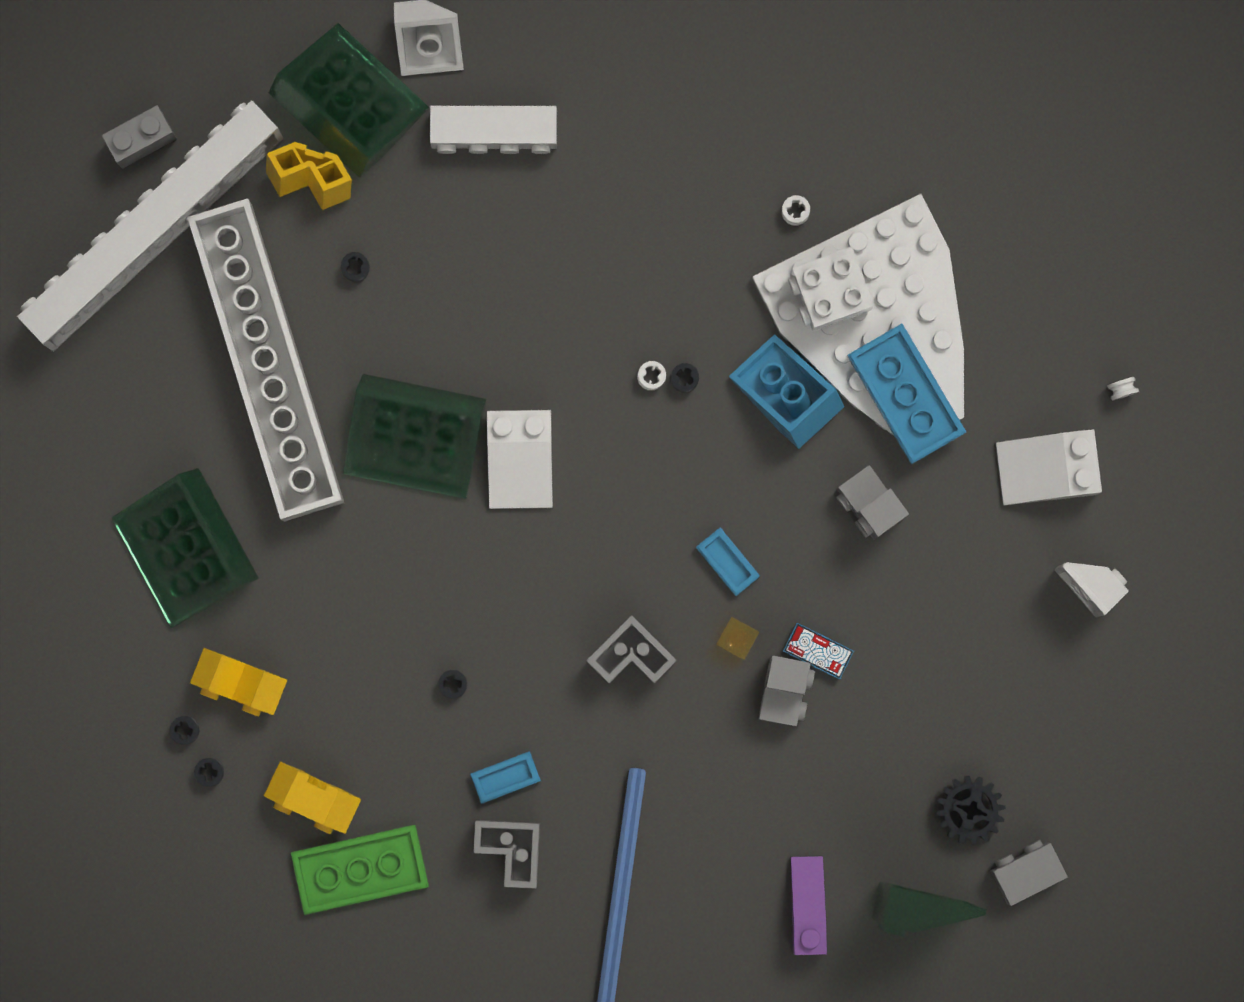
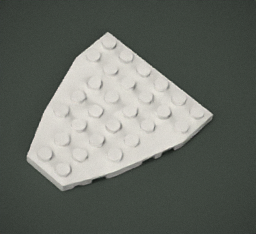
[752,194,964,435]

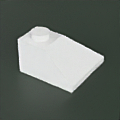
[394,0,464,76]
[1054,562,1129,617]

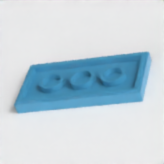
[847,323,966,465]

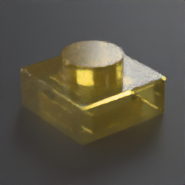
[716,617,759,660]

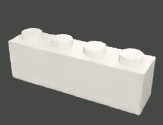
[430,106,557,154]

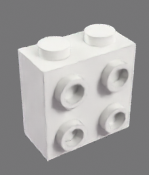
[788,247,874,331]

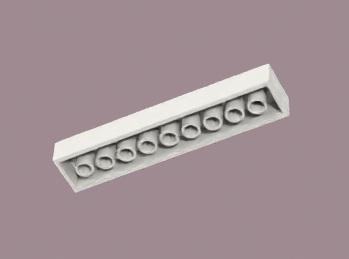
[17,100,284,352]
[187,198,344,522]

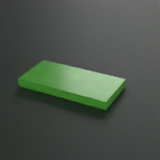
[291,824,429,915]

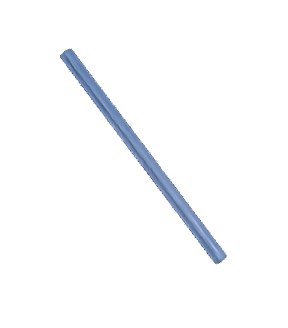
[597,768,646,1002]

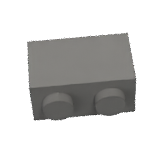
[102,105,177,169]
[990,840,1068,906]

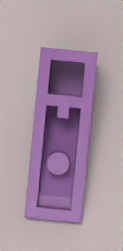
[791,856,827,955]

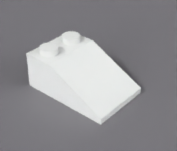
[487,410,553,509]
[995,429,1102,506]

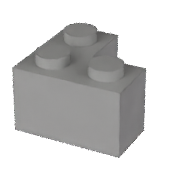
[836,465,909,540]
[586,615,677,684]
[758,656,815,727]
[474,820,540,888]

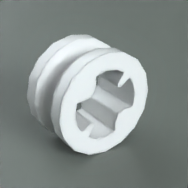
[782,195,810,226]
[637,361,666,390]
[1107,377,1139,401]

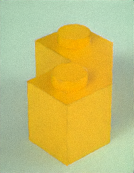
[266,142,352,210]
[190,648,287,717]
[264,761,361,834]

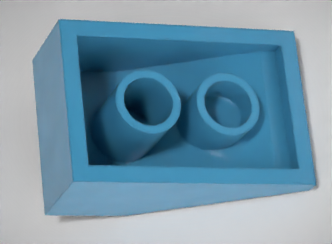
[729,334,844,449]

